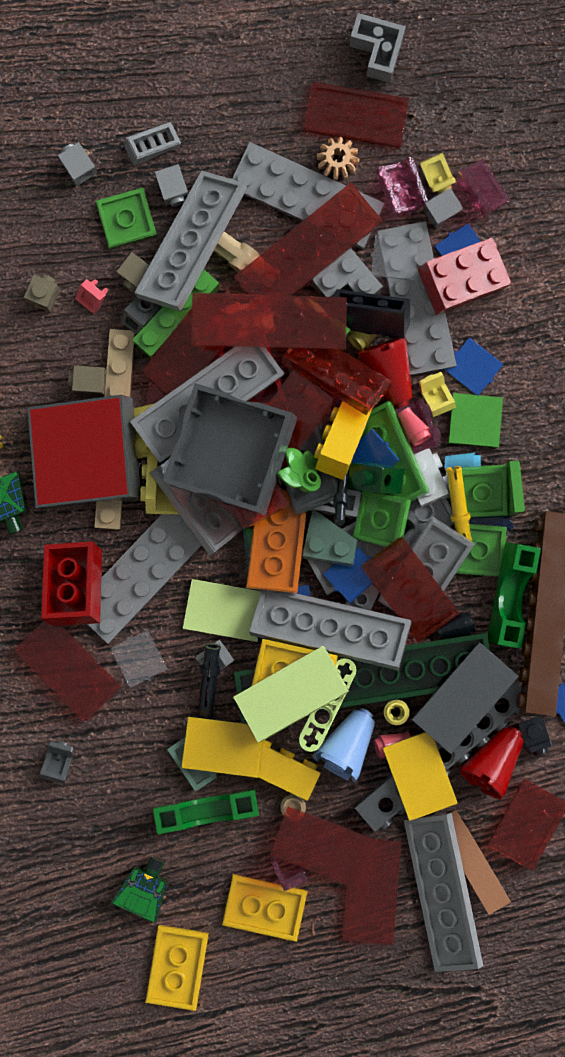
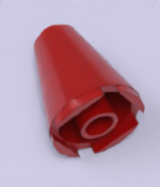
[358,338,413,409]
[459,726,524,800]

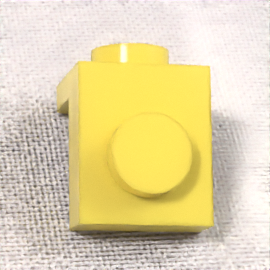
[419,153,456,194]
[419,372,456,417]

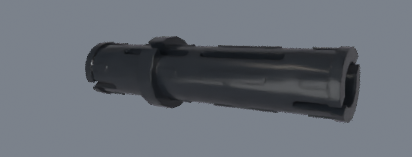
[197,643,221,719]

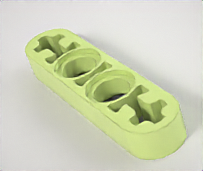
[299,658,356,752]

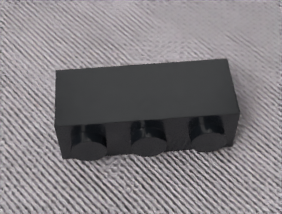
[330,289,410,339]

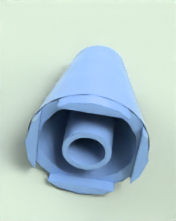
[312,708,375,782]

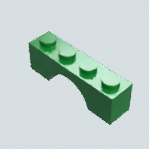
[487,542,541,649]
[153,788,259,834]

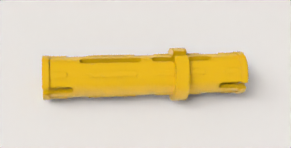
[445,466,472,541]

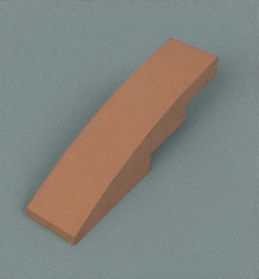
[450,809,511,915]

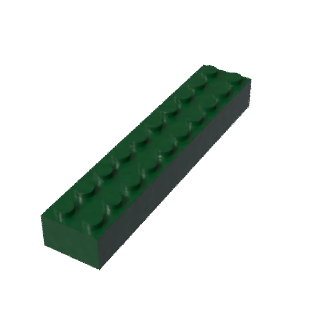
[234,633,490,723]

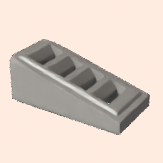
[124,122,181,166]

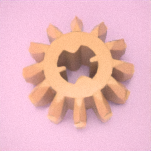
[317,137,359,181]

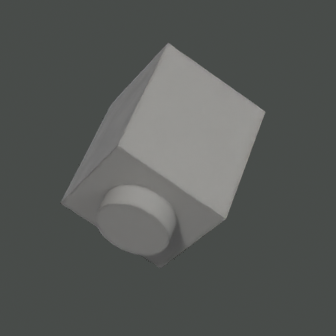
[58,142,97,186]
[155,164,188,207]

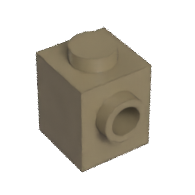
[117,252,149,293]
[24,274,60,313]
[68,366,106,396]

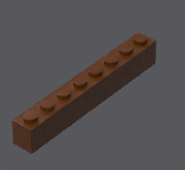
[516,511,565,719]

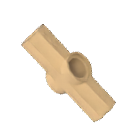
[214,232,280,290]

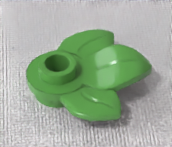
[277,448,321,493]

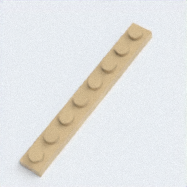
[95,329,135,530]

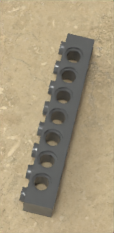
[354,681,521,832]

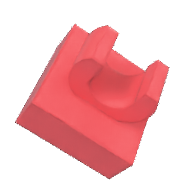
[75,279,108,314]

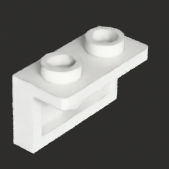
[414,448,450,507]

